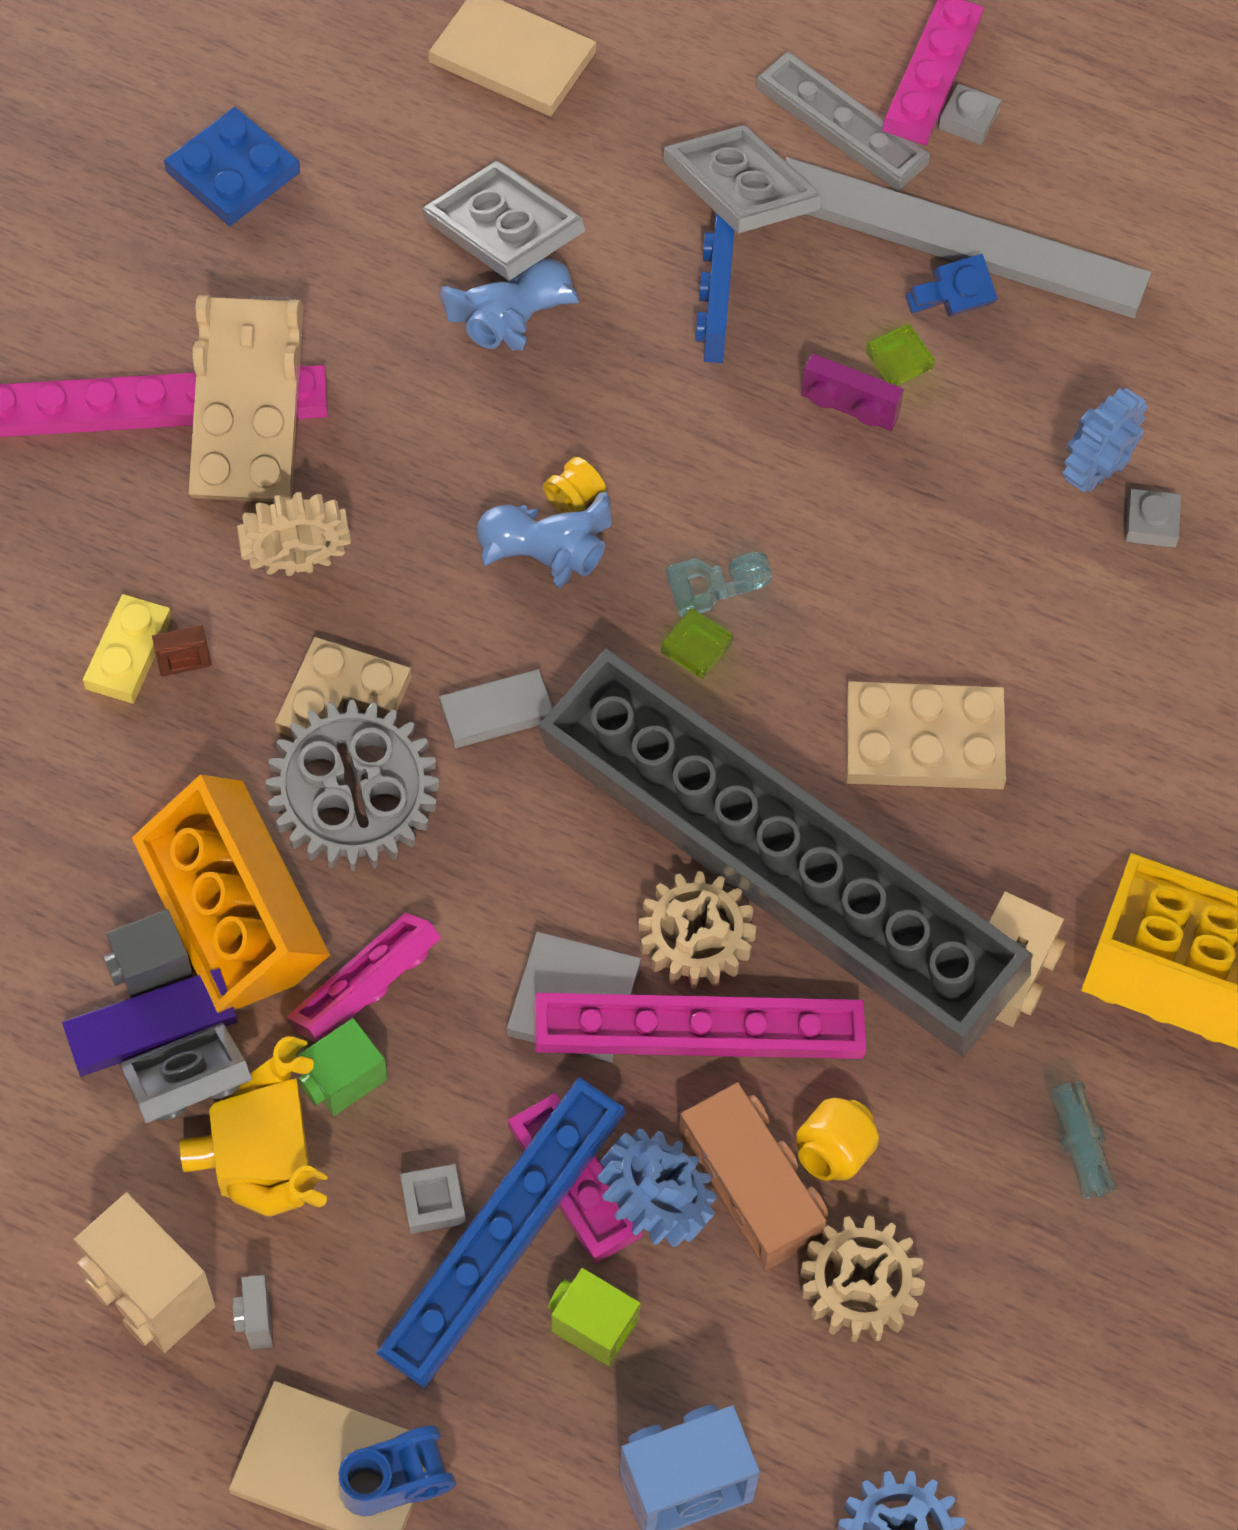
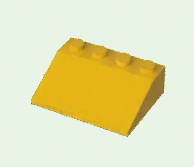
[1081,853,1238,1049]

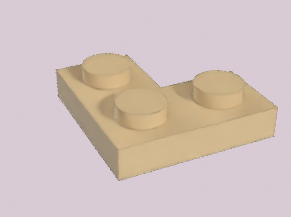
[275,637,412,738]

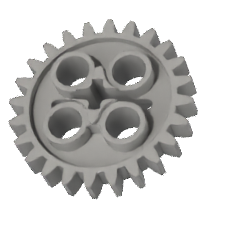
[266,700,439,871]

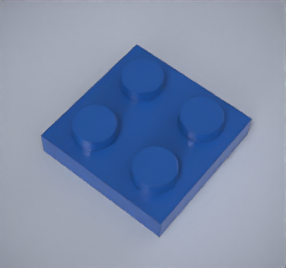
[164,106,300,227]

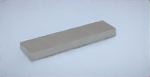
[756,51,930,192]

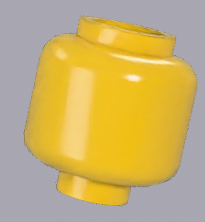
[796,1098,879,1181]

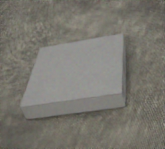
[507,932,641,1063]

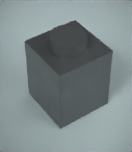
[103,909,193,998]

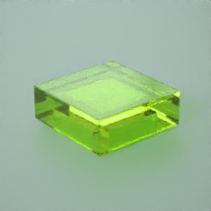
[866,323,935,386]
[661,608,733,679]

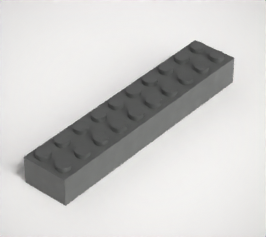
[538,648,1031,1058]

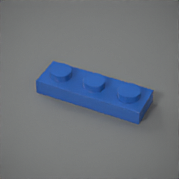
[696,213,734,363]

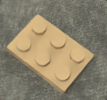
[846,681,1006,790]

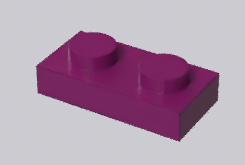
[801,353,904,431]

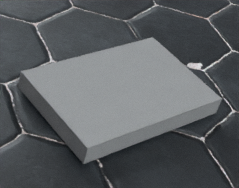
[663,125,822,234]
[422,161,585,281]

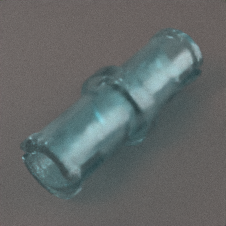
[1049,1081,1117,1199]

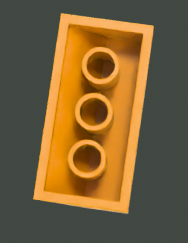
[132,774,330,1013]

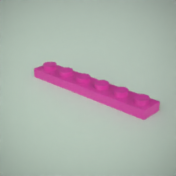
[534,993,867,1059]

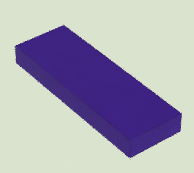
[62,968,238,1077]

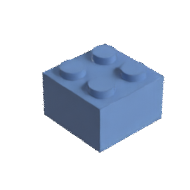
[619,1404,760,1530]

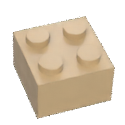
[74,1192,216,1354]

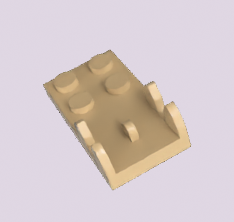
[188,295,304,502]

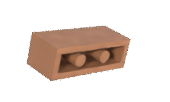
[678,1082,828,1271]

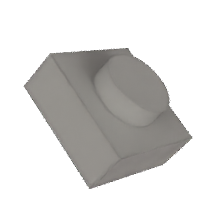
[938,83,1002,145]
[1125,489,1181,548]
[400,1164,466,1234]
[232,1275,273,1350]

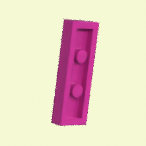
[285,912,441,1043]
[508,1093,643,1265]

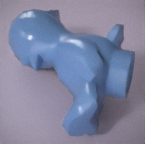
[439,258,579,351]
[476,491,612,589]

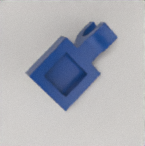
[905,254,998,317]

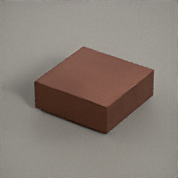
[152,625,212,676]

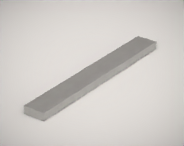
[785,157,1151,319]

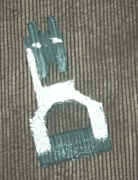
[666,552,773,617]

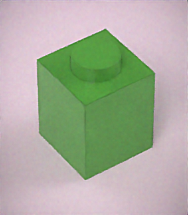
[297,1018,388,1117]

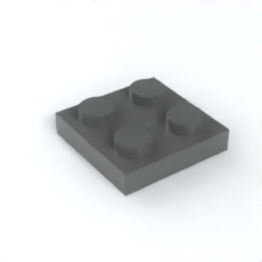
[119,1022,252,1123]

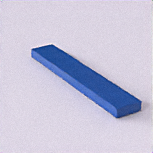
[376,1077,626,1390]

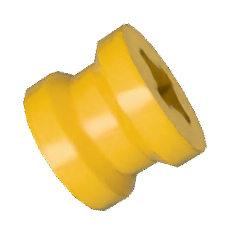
[543,457,606,514]

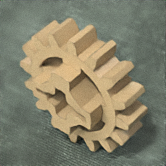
[237,492,351,576]
[638,871,756,989]
[800,1216,925,1342]

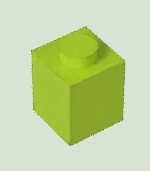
[548,1268,641,1367]

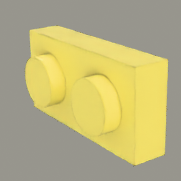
[83,594,172,704]

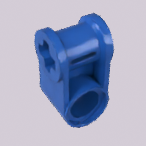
[338,1426,457,1517]

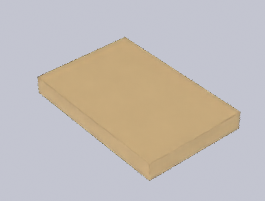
[429,0,596,117]
[229,1381,426,1530]

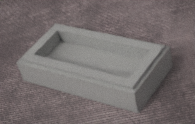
[439,669,553,749]

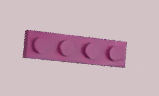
[882,0,984,146]

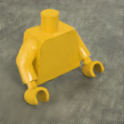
[179,1036,328,1217]

